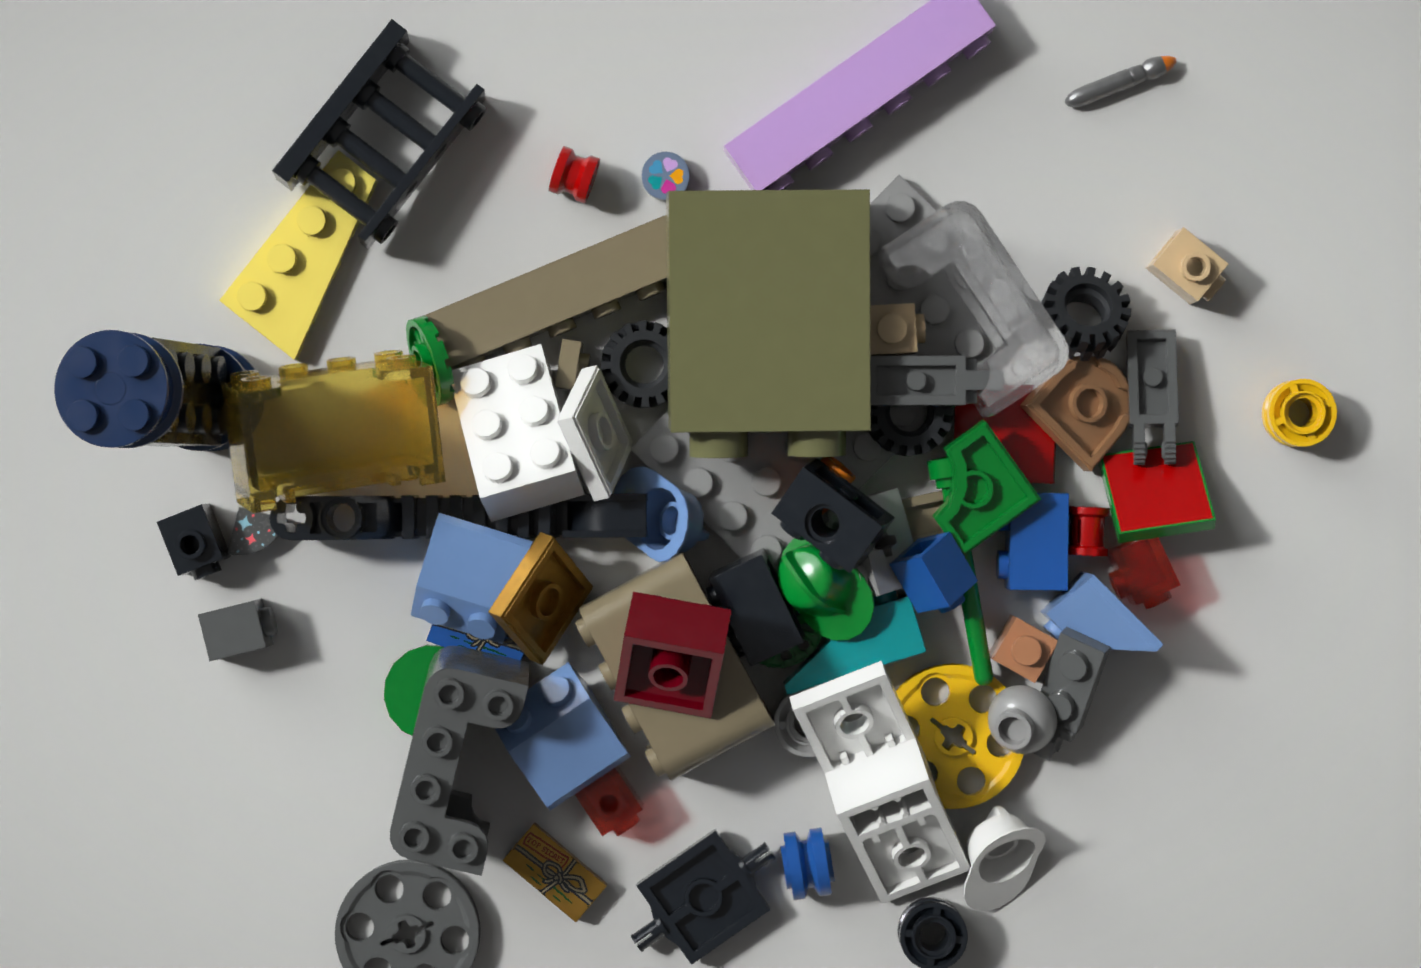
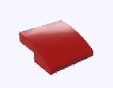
[954,385,1056,484]

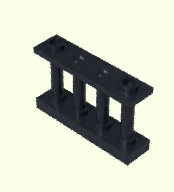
[272,19,487,249]

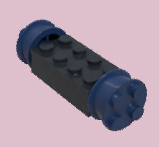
[54,330,264,451]

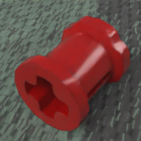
[1068,506,1110,556]

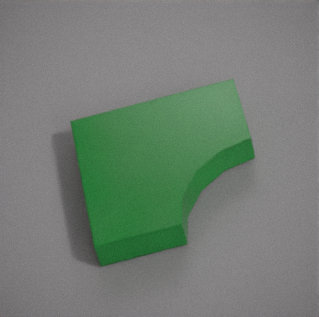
[932,419,1041,555]

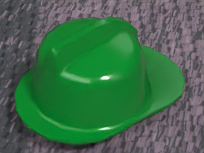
[778,538,875,641]

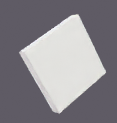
[557,365,634,501]

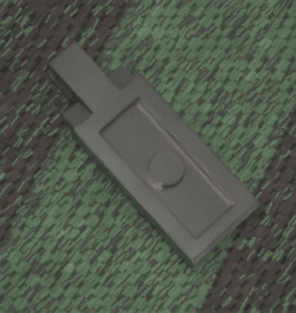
[870,356,1003,406]
[1033,627,1111,761]

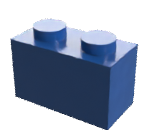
[996,493,1069,591]

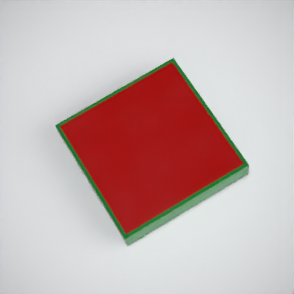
[1099,441,1216,543]

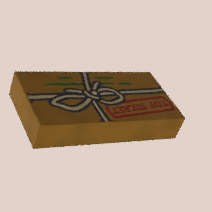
[503,822,607,922]

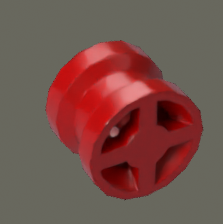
[548,146,601,204]

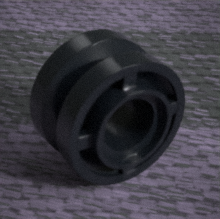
[897,897,968,968]

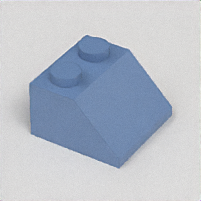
[411,513,533,644]
[495,662,631,811]

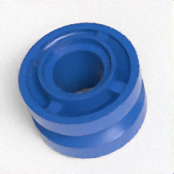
[780,827,835,900]

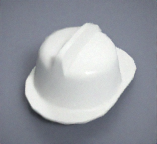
[963,806,1046,911]

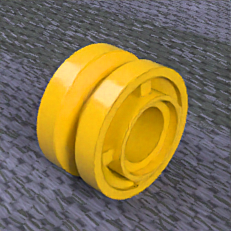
[1261,379,1337,447]

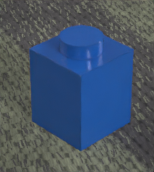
[889,532,978,613]

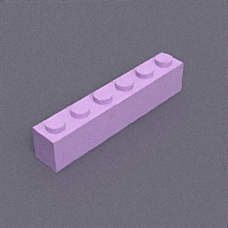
[724,0,996,190]

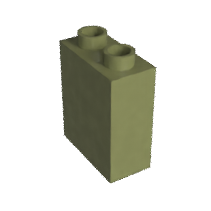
[666,189,871,458]

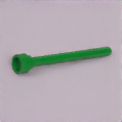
[927,457,993,686]

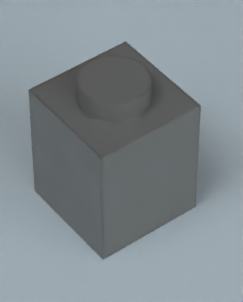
[198,598,278,662]

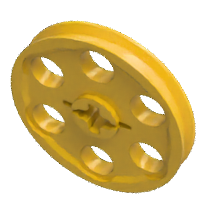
[896,663,1024,809]

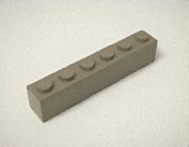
[425,215,667,370]

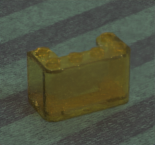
[222,350,446,513]

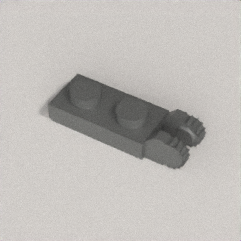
[1126,329,1179,465]

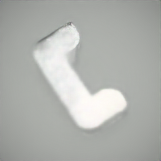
[876,201,1069,418]

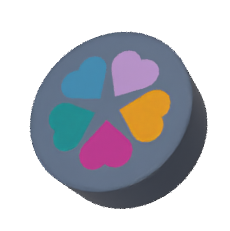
[641,151,690,201]

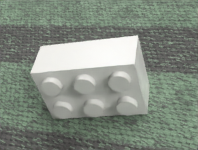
[452,344,585,522]

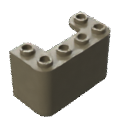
[575,552,775,781]

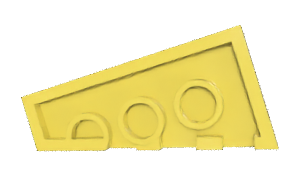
[219,150,378,361]

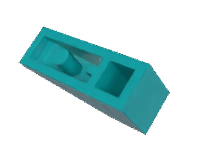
[783,590,926,695]

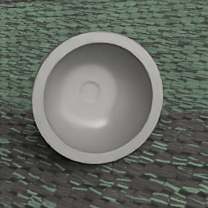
[988,685,1057,754]

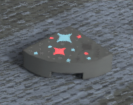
[227,507,288,555]

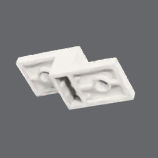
[789,661,971,904]

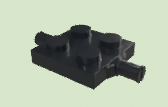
[630,829,776,965]

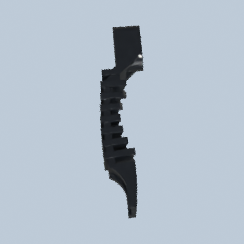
[269,493,648,540]

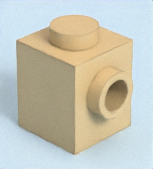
[1146,227,1228,305]
[870,303,926,356]

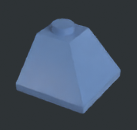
[1040,571,1164,652]

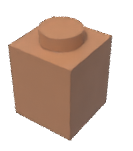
[989,614,1058,683]

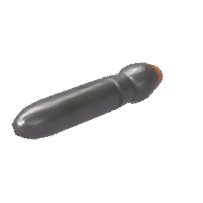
[1065,56,1177,107]

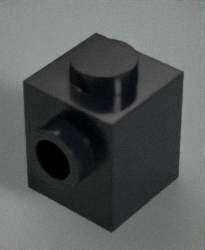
[157,504,231,581]

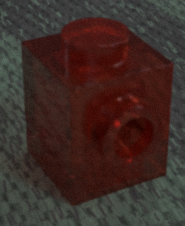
[1107,538,1181,609]
[575,766,644,837]

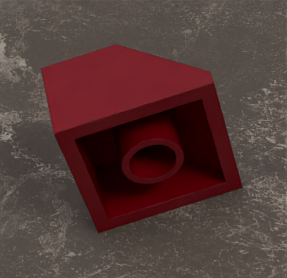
[613,592,731,719]

